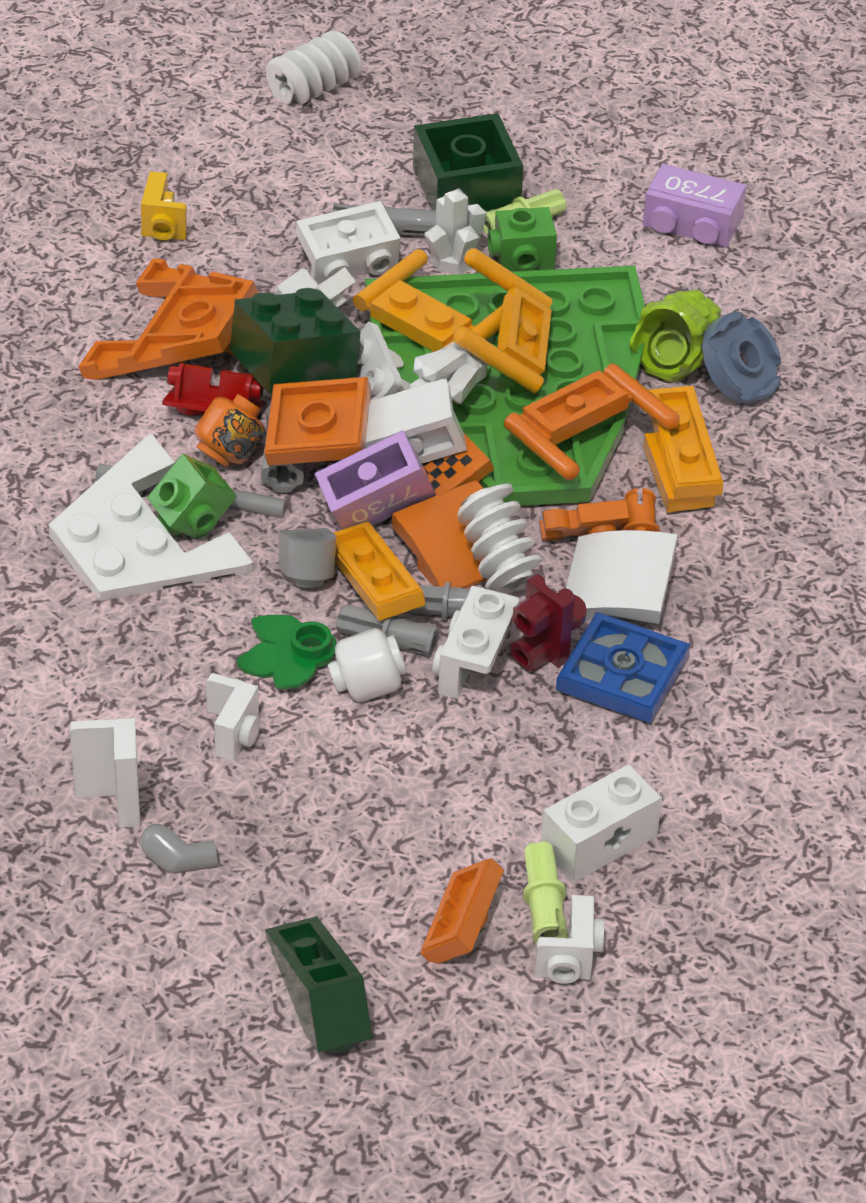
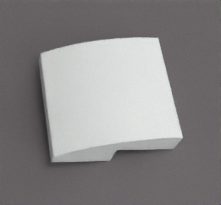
[566,530,677,624]

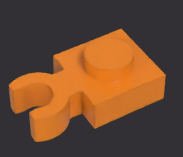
[539,500,629,541]

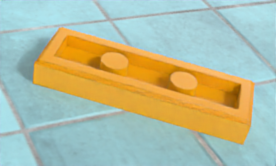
[649,386,724,499]
[334,522,426,621]

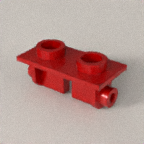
[162,363,266,415]

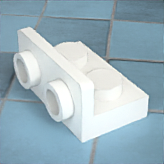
[296,201,401,285]
[355,322,410,401]

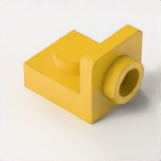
[141,171,187,240]

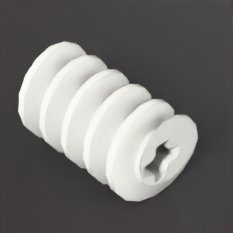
[266,31,362,105]
[457,483,544,594]

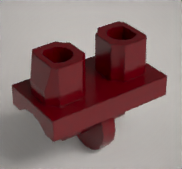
[510,573,587,672]

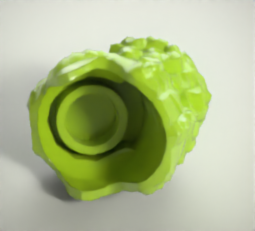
[629,289,722,382]

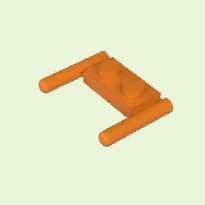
[503,364,680,480]

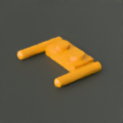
[453,248,553,393]
[353,249,503,352]

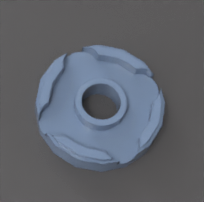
[702,311,781,405]

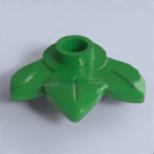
[236,615,337,689]

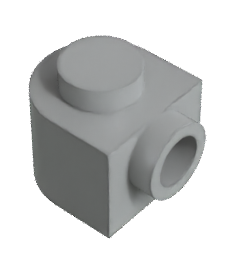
[278,528,336,588]

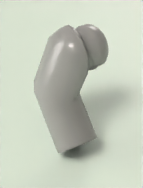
[140,824,218,873]

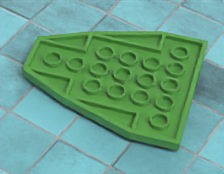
[365,265,645,506]

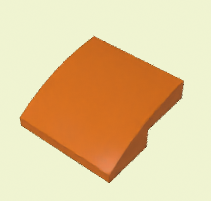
[392,480,488,588]

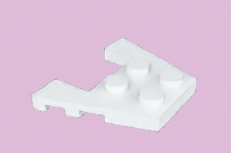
[49,434,253,601]

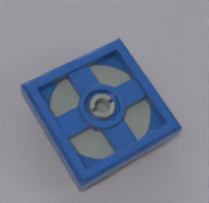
[556,612,690,724]

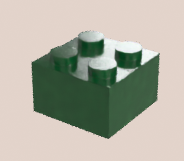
[413,113,523,212]
[230,288,361,393]

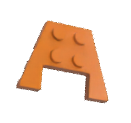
[78,258,258,380]

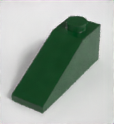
[265,916,373,1053]

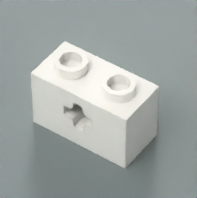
[541,764,662,883]

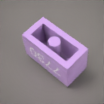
[643,164,746,247]
[315,430,436,529]

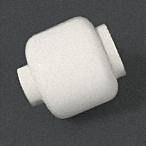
[328,628,408,702]

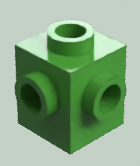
[487,207,557,272]
[147,453,238,539]

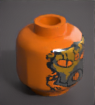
[194,394,265,468]

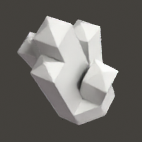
[424,188,487,274]
[409,341,488,404]

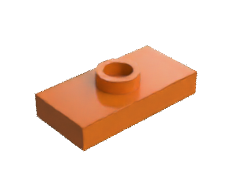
[420,858,504,964]

